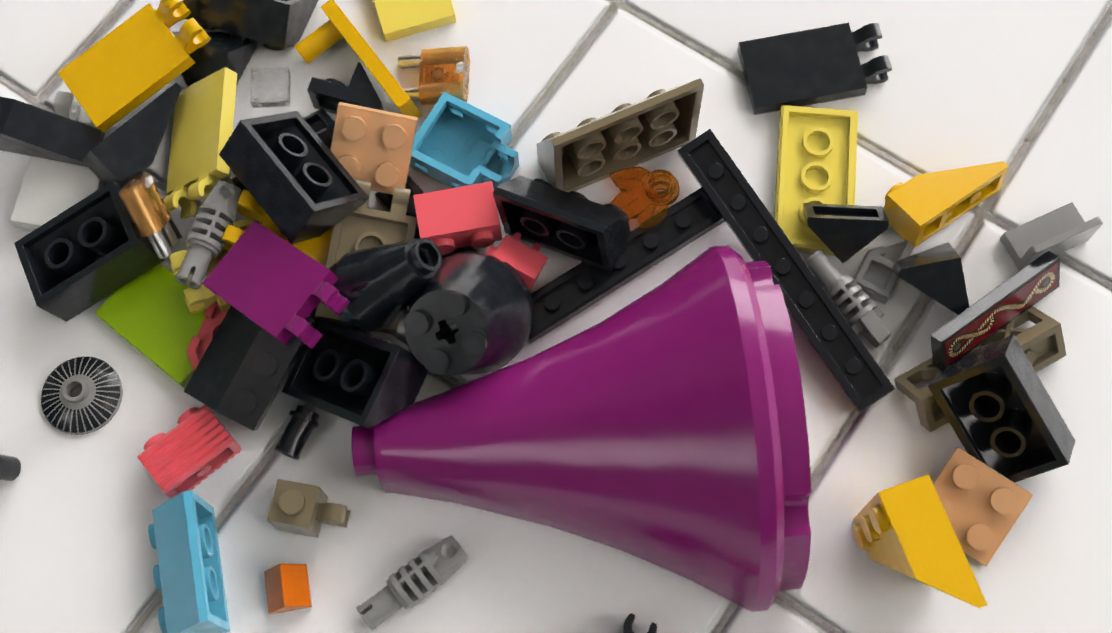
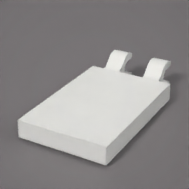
[10,91,117,229]

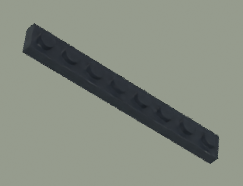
[677,129,895,413]

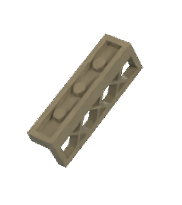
[894,306,1066,432]

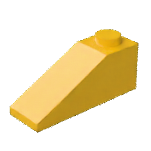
[884,161,1009,248]

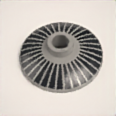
[40,356,123,435]

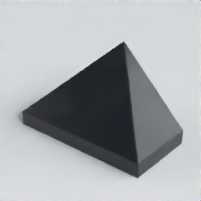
[803,203,889,263]

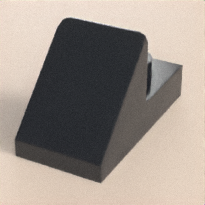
[307,62,384,114]

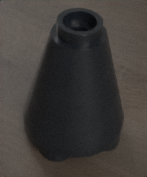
[329,238,442,331]

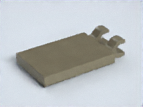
[315,179,417,335]

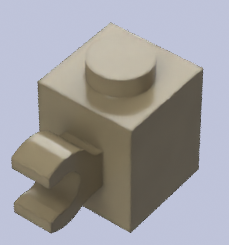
[267,479,351,538]

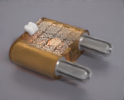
[398,46,470,105]
[118,173,179,259]

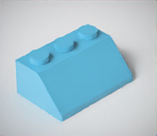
[148,490,230,633]

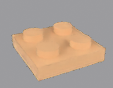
[330,102,418,195]
[933,447,1033,566]

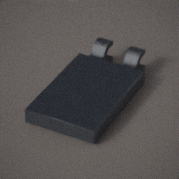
[738,22,892,115]

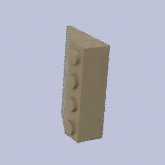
[537,78,704,192]

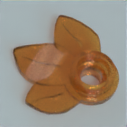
[610,167,680,229]

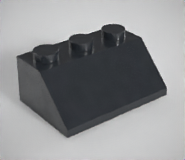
[183,0,318,51]
[219,111,369,244]
[493,176,631,272]
[14,180,165,322]
[183,306,316,431]
[282,318,429,429]
[928,334,1075,483]

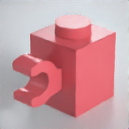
[485,232,548,291]

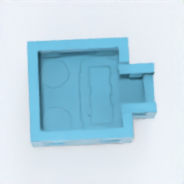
[409,92,519,190]

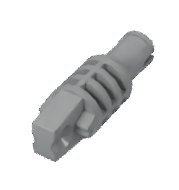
[175,180,241,289]
[805,250,891,348]
[356,535,468,630]

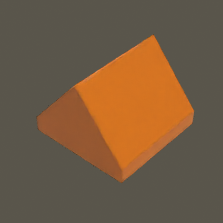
[264,564,312,615]

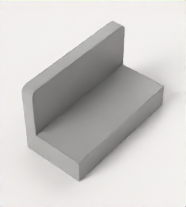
[1000,202,1103,271]

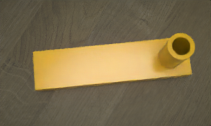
[294,0,423,119]

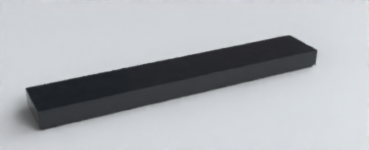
[527,188,725,344]

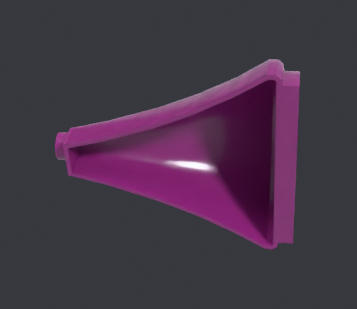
[351,245,811,612]

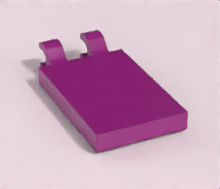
[202,220,350,349]

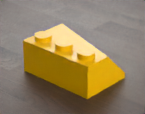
[852,474,987,608]

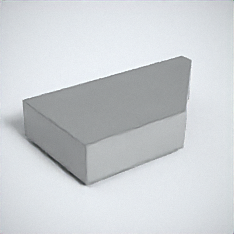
[853,239,914,305]

